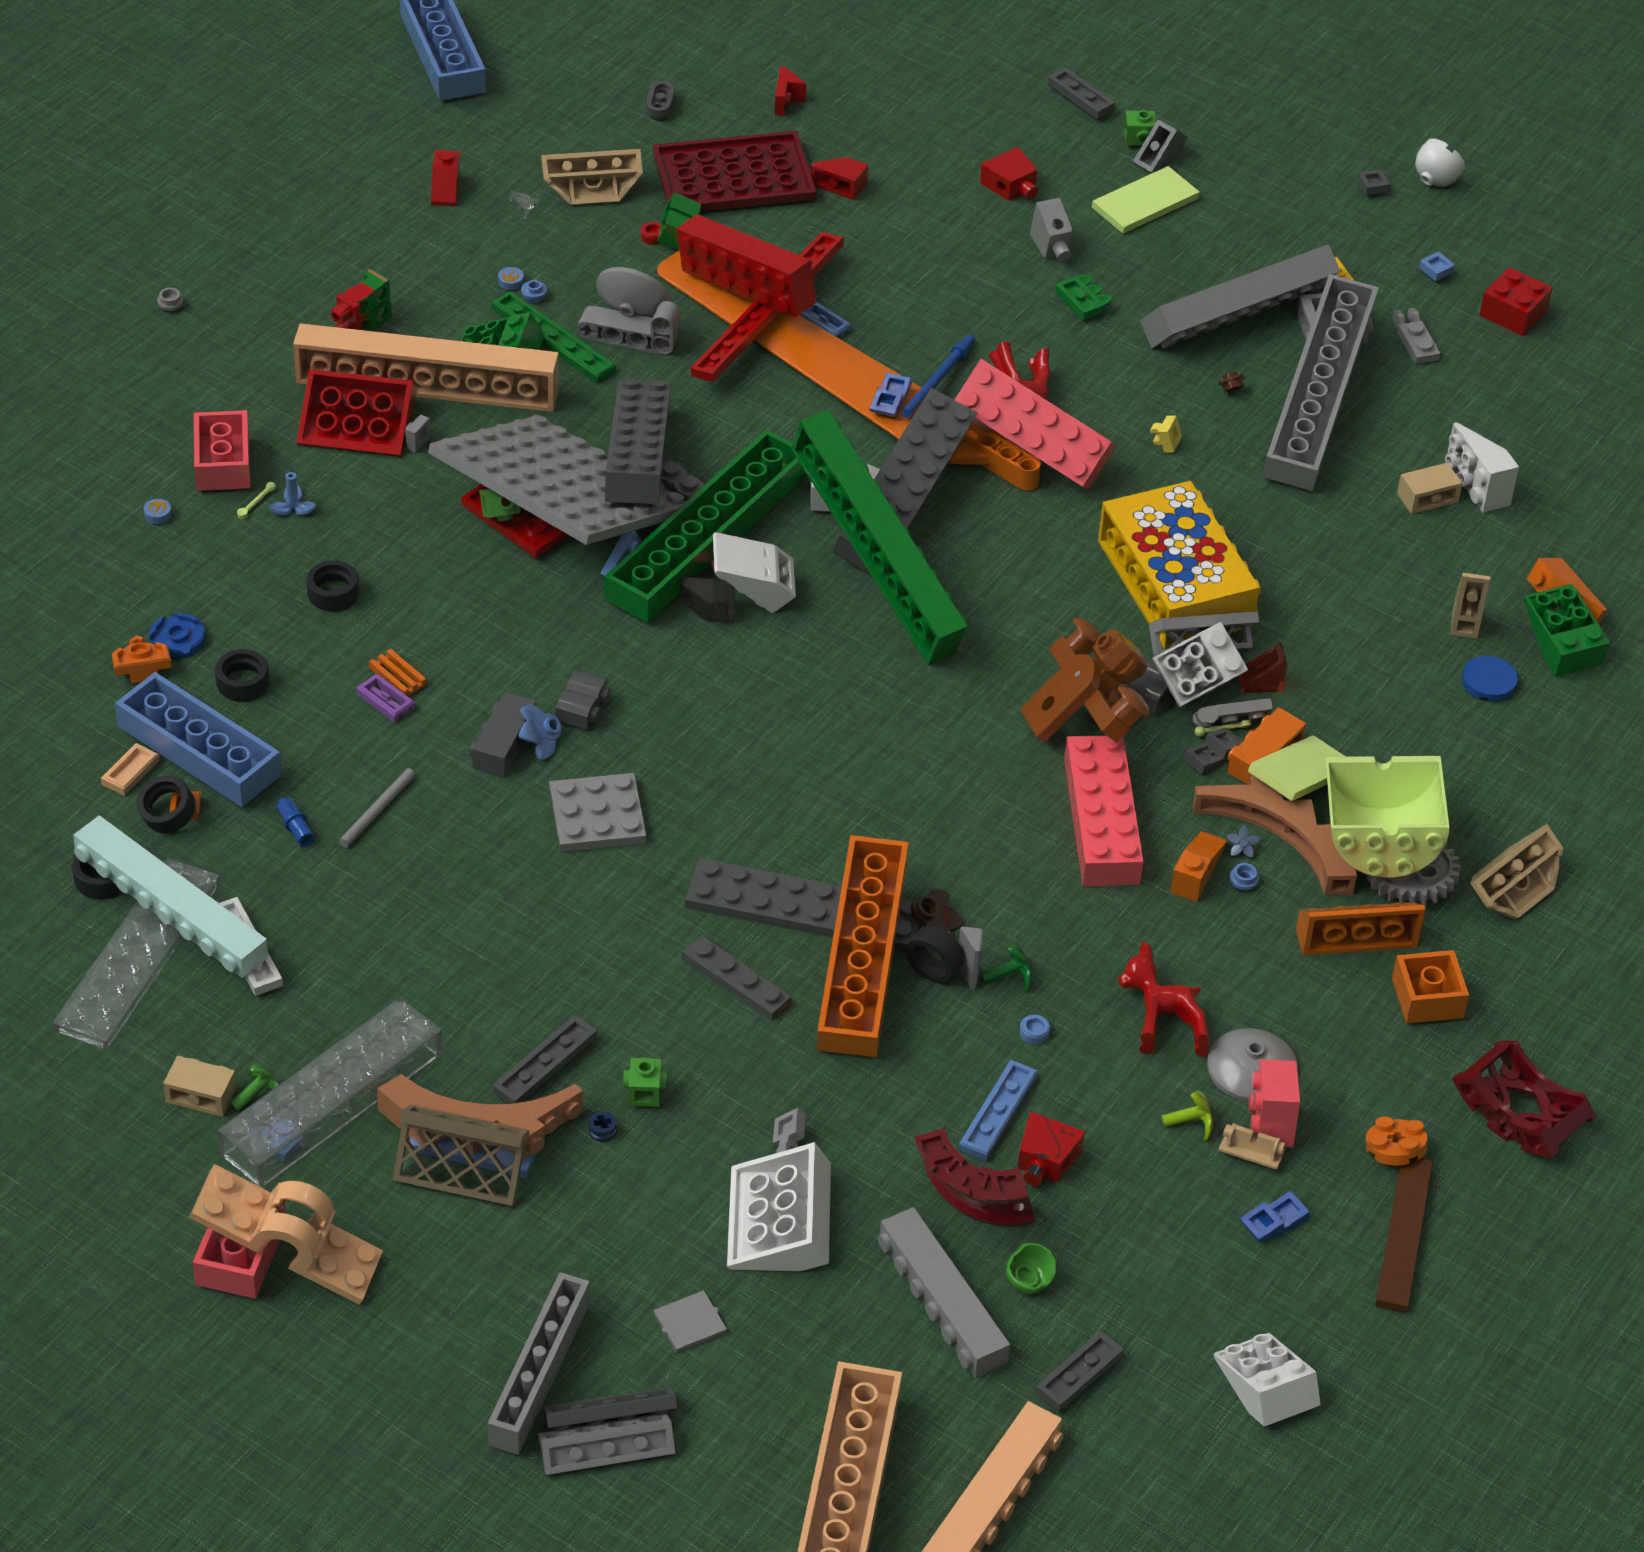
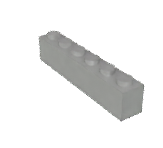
[878,1207,1010,1378]
[488,1272,590,1455]

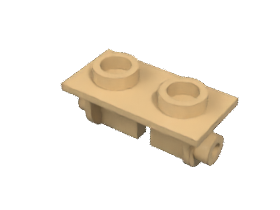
[1218,1123,1285,1170]

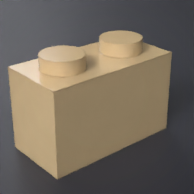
[1397,462,1462,514]
[163,1056,237,1117]

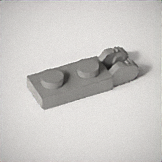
[1393,307,1441,364]
[1191,698,1273,728]

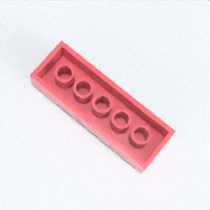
[955,359,1117,490]
[1064,736,1143,886]

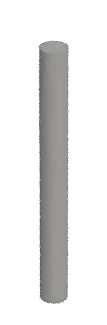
[339,768,415,848]

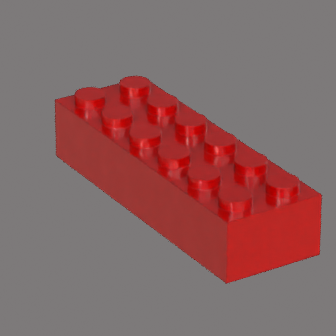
[676,214,816,318]

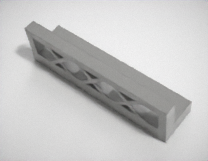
[1149,611,1259,656]
[537,1414,675,1475]

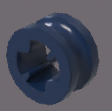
[589,1111,616,1142]

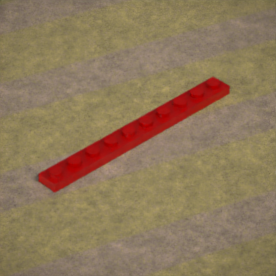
[690,232,844,382]

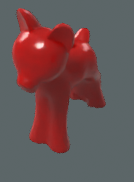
[988,341,1050,401]
[1118,941,1210,1057]

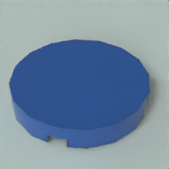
[149,613,206,659]
[1462,656,1518,702]

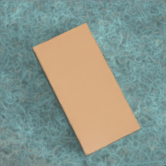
[101,743,160,796]

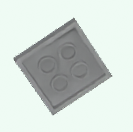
[549,773,646,852]

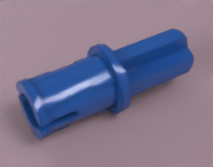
[276,797,315,847]

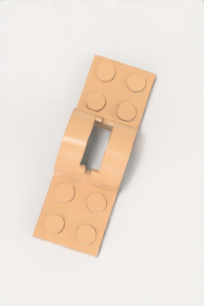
[189,1164,383,1304]

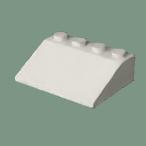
[727,1142,831,1271]

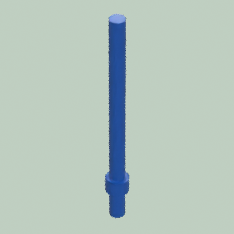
[902,334,975,418]

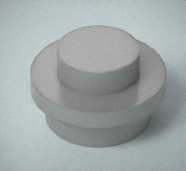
[157,288,183,311]

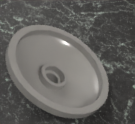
[596,267,671,318]
[1207,1028,1298,1102]

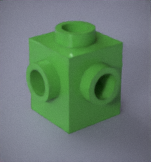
[1124,110,1157,146]
[479,488,521,521]
[623,1058,667,1107]

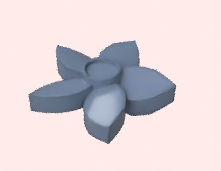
[1226,824,1261,858]

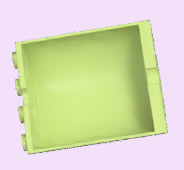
[1326,756,1449,878]

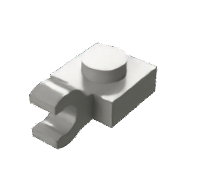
[773,1108,806,1153]

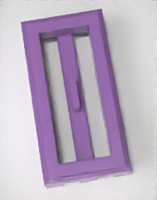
[356,674,415,723]

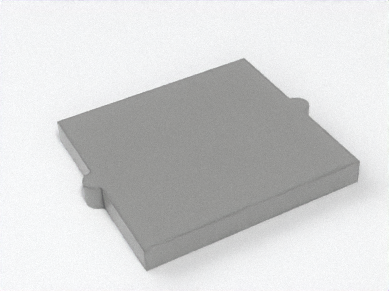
[654,1290,727,1353]

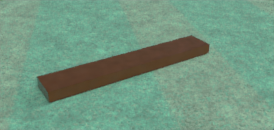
[1375,1157,1433,1313]

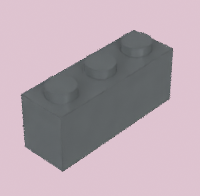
[469,692,536,778]

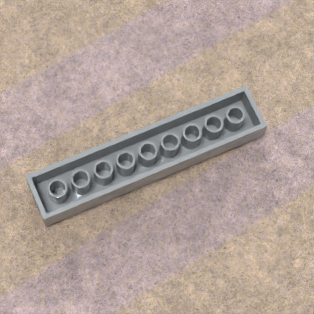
[1262,274,1379,491]

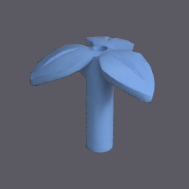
[269,472,316,515]

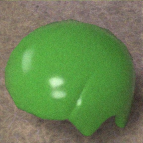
[1006,1243,1056,1294]

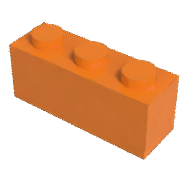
[1227,707,1306,785]

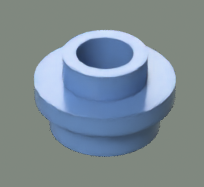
[521,280,547,303]
[1230,863,1259,890]

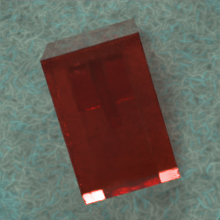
[1238,642,1287,693]

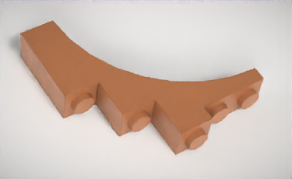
[1192,776,1357,896]
[377,1074,583,1160]

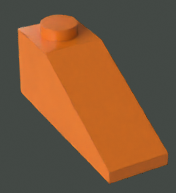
[1526,558,1607,624]
[1170,831,1228,902]

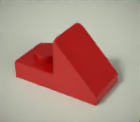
[775,66,807,116]

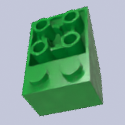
[460,312,545,350]
[1524,584,1610,677]

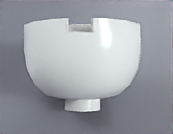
[1415,139,1466,187]

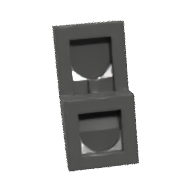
[1182,727,1243,774]

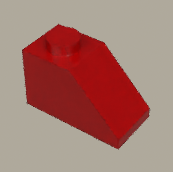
[431,150,460,206]
[811,157,868,200]

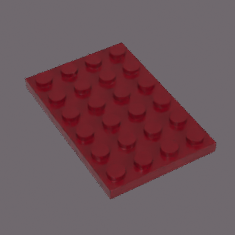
[652,130,816,211]

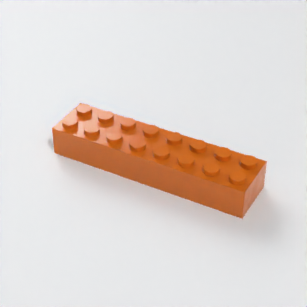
[817,835,909,1058]

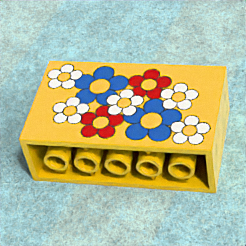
[1098,481,1261,649]

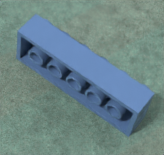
[400,0,486,101]
[115,672,282,807]

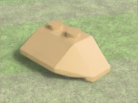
[541,149,643,206]
[1471,824,1563,920]

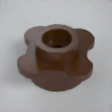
[1218,372,1245,392]

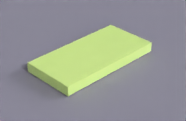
[1092,166,1200,234]
[1248,735,1346,801]

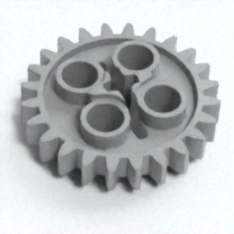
[1367,843,1460,906]

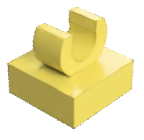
[1150,416,1182,453]

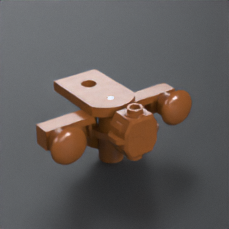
[1020,618,1149,743]

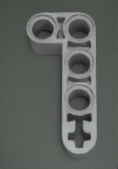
[576,301,680,355]

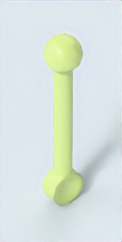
[237,482,276,519]
[1195,720,1251,737]

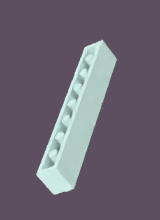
[73,815,268,978]

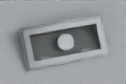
[959,927,983,990]

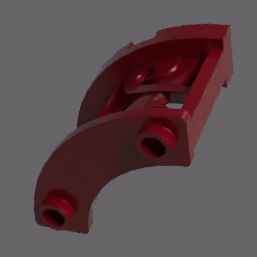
[1452,1041,1596,1158]
[914,1128,1035,1226]

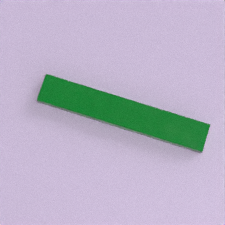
[491,291,616,383]

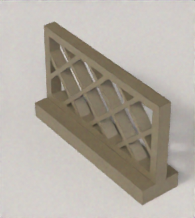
[393,1104,529,1206]

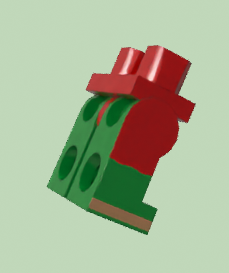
[330,268,392,331]

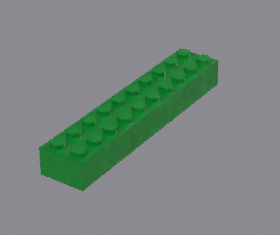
[791,409,967,665]
[604,429,808,623]

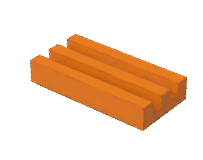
[369,649,426,696]

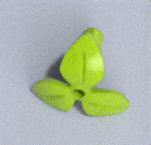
[1162,1090,1213,1141]

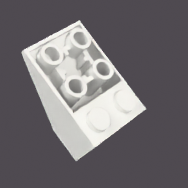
[1445,422,1519,513]
[713,533,796,613]
[1152,622,1248,707]
[1213,1333,1321,1426]

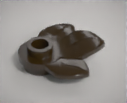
[911,889,964,934]

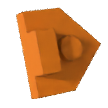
[112,635,172,684]

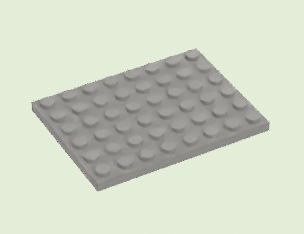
[428,415,687,545]

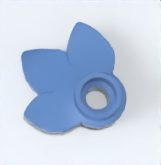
[518,705,562,760]

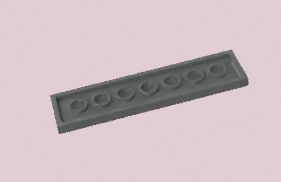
[685,858,922,952]

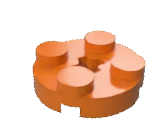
[1366,1116,1428,1166]

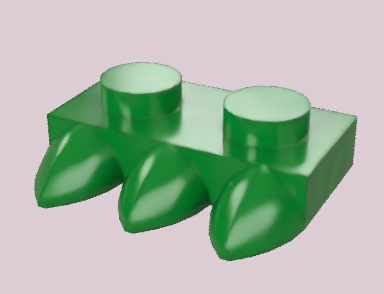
[1055,275,1112,320]

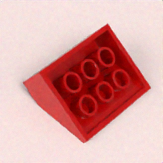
[296,369,417,457]

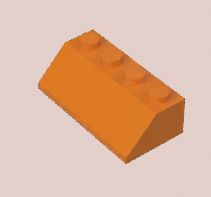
[1296,902,1426,955]

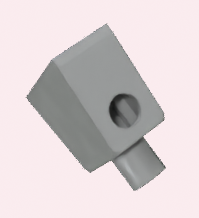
[1030,198,1073,262]

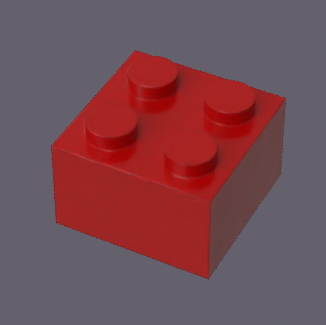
[1479,267,1553,336]

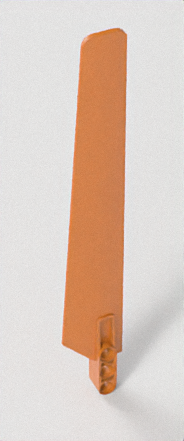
[657,251,1041,491]

